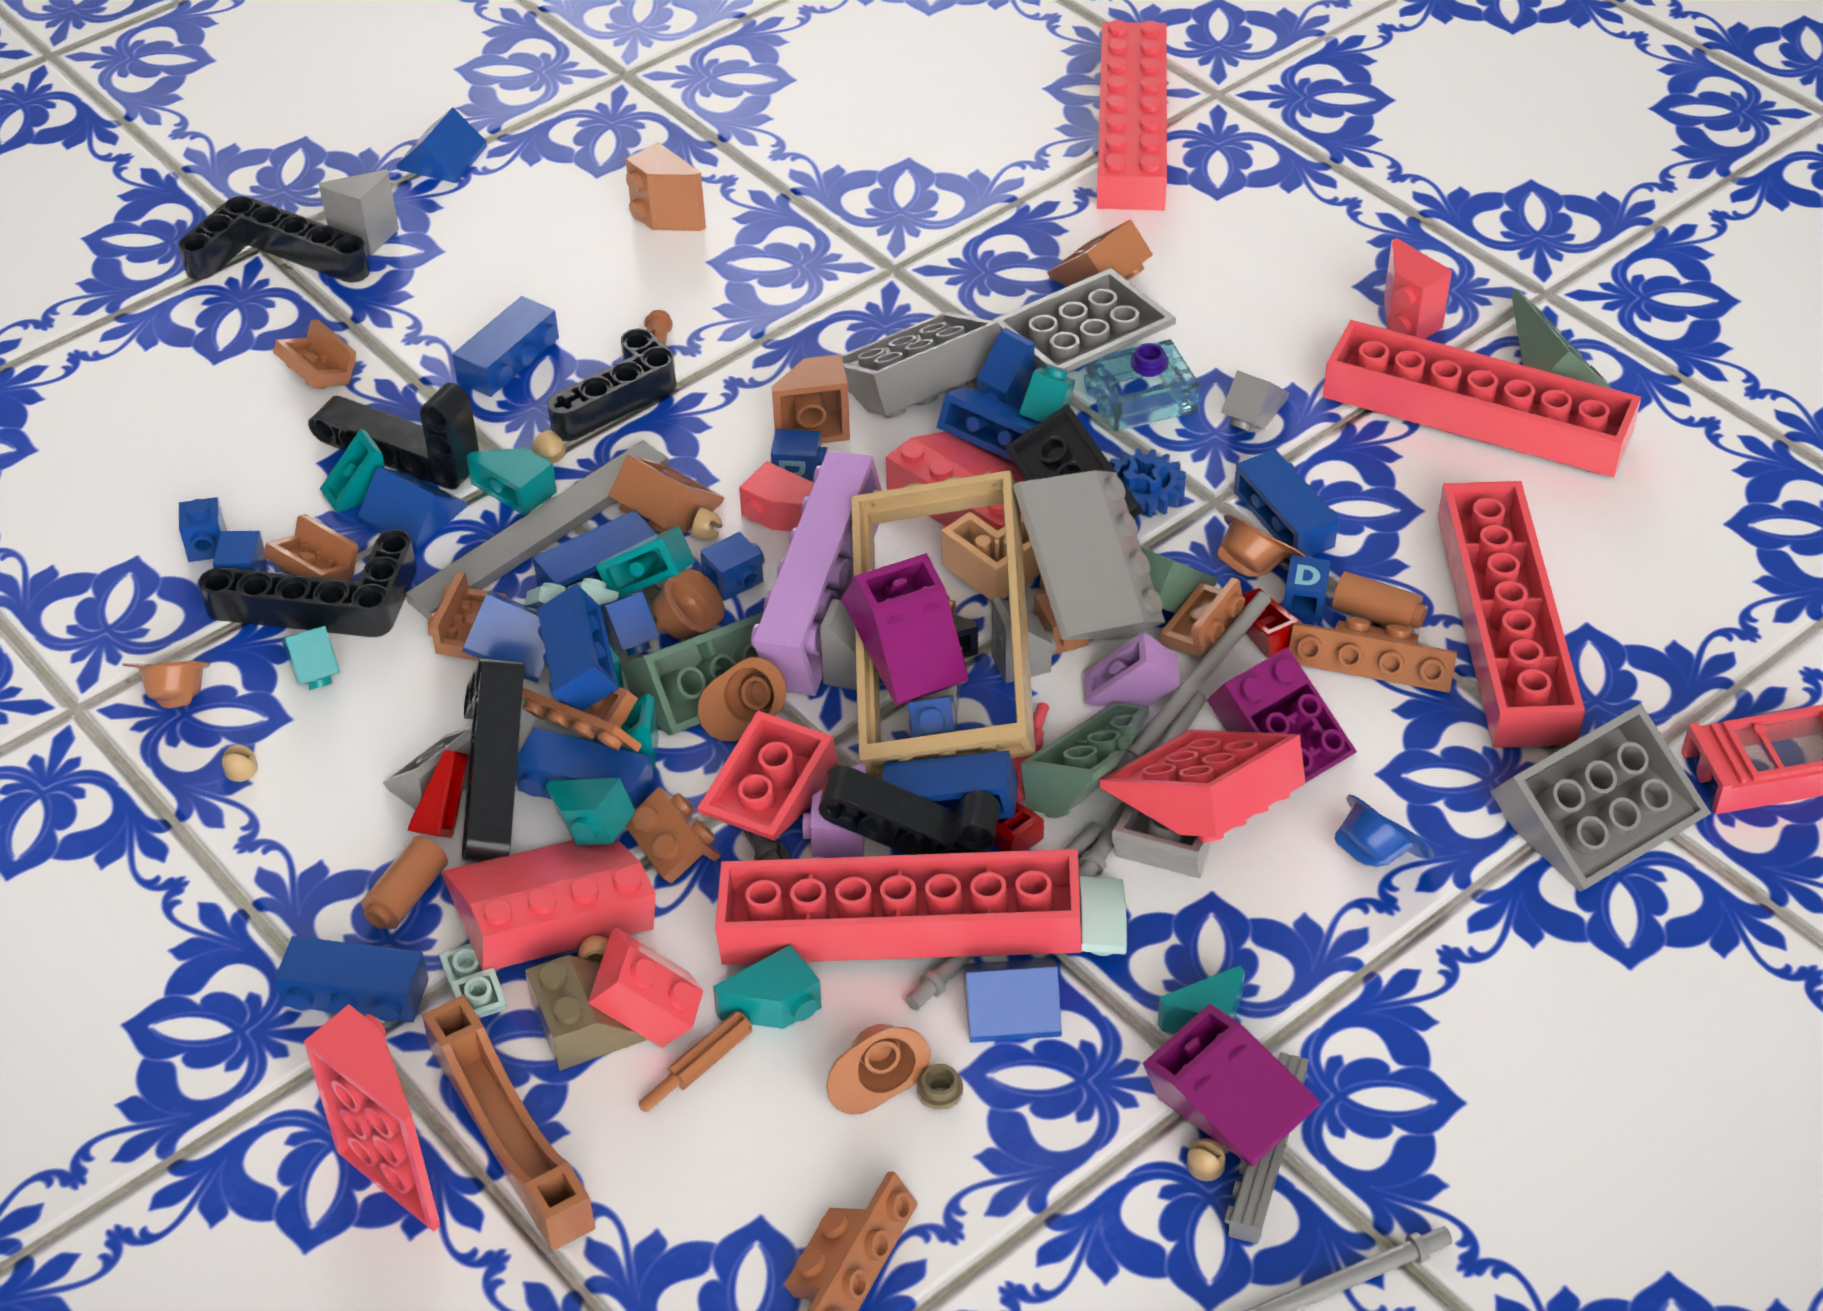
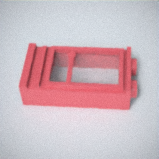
[1681,704,1823,814]

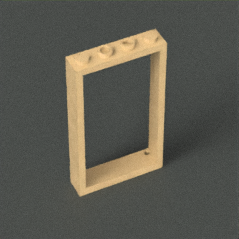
[851,470,1035,777]

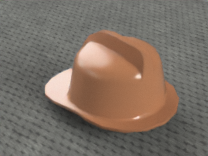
[1217,514,1306,577]
[652,569,725,640]
[698,657,786,741]
[122,661,210,709]
[826,1024,931,1114]

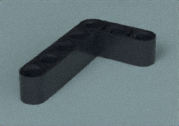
[178,196,370,283]
[308,382,479,490]
[198,529,417,637]
[462,657,524,862]

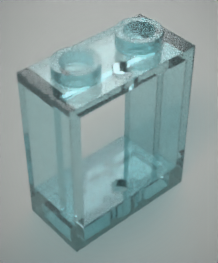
[1084,339,1199,432]

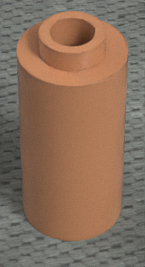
[1332,571,1428,632]
[361,836,448,929]

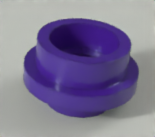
[1131,343,1168,377]

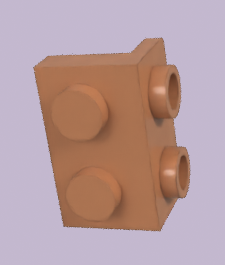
[273,319,356,389]
[263,514,359,581]
[428,572,507,661]
[1159,577,1245,659]
[625,787,721,884]

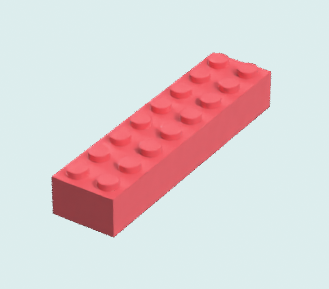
[1097,20,1167,210]
[1323,320,1641,477]
[1437,481,1585,748]
[715,849,1082,965]

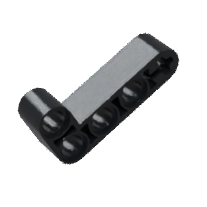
[548,328,676,441]
[818,766,1000,855]

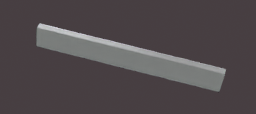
[406,440,669,619]

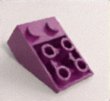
[841,553,969,706]
[1207,647,1357,783]
[1143,1003,1320,1167]

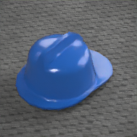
[1334,794,1436,867]

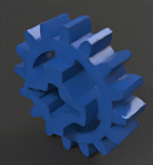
[1109,448,1186,518]

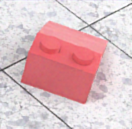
[697,710,839,841]

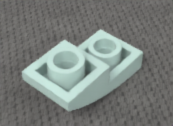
[524,578,619,609]
[1079,876,1127,956]
[439,943,508,1018]

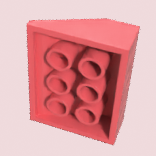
[886,431,1026,531]
[1099,729,1306,842]
[443,839,656,971]
[304,1004,441,1232]

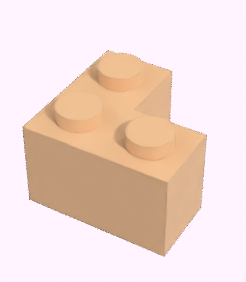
[941,512,1040,601]

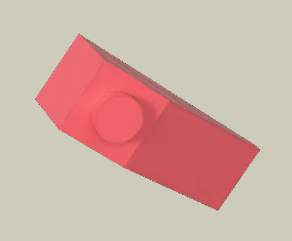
[739,461,814,531]

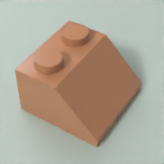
[626,142,706,231]
[1047,219,1153,287]
[771,354,850,444]
[608,454,725,533]

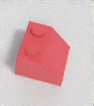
[1384,238,1452,339]
[587,928,704,1048]

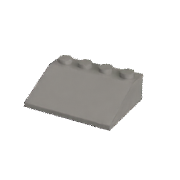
[992,268,1176,372]
[842,312,1001,418]
[1012,470,1165,639]
[1490,704,1711,892]

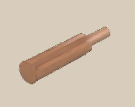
[638,1010,753,1112]

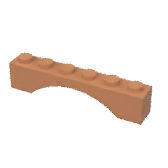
[422,995,596,1251]

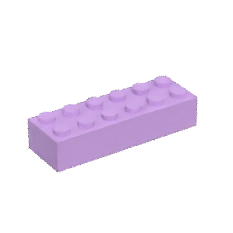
[751,450,882,696]

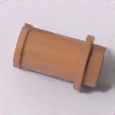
[644,310,673,345]

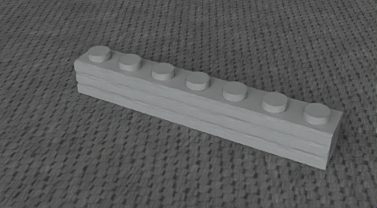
[1224,1052,1309,1245]

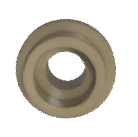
[916,1064,963,1110]

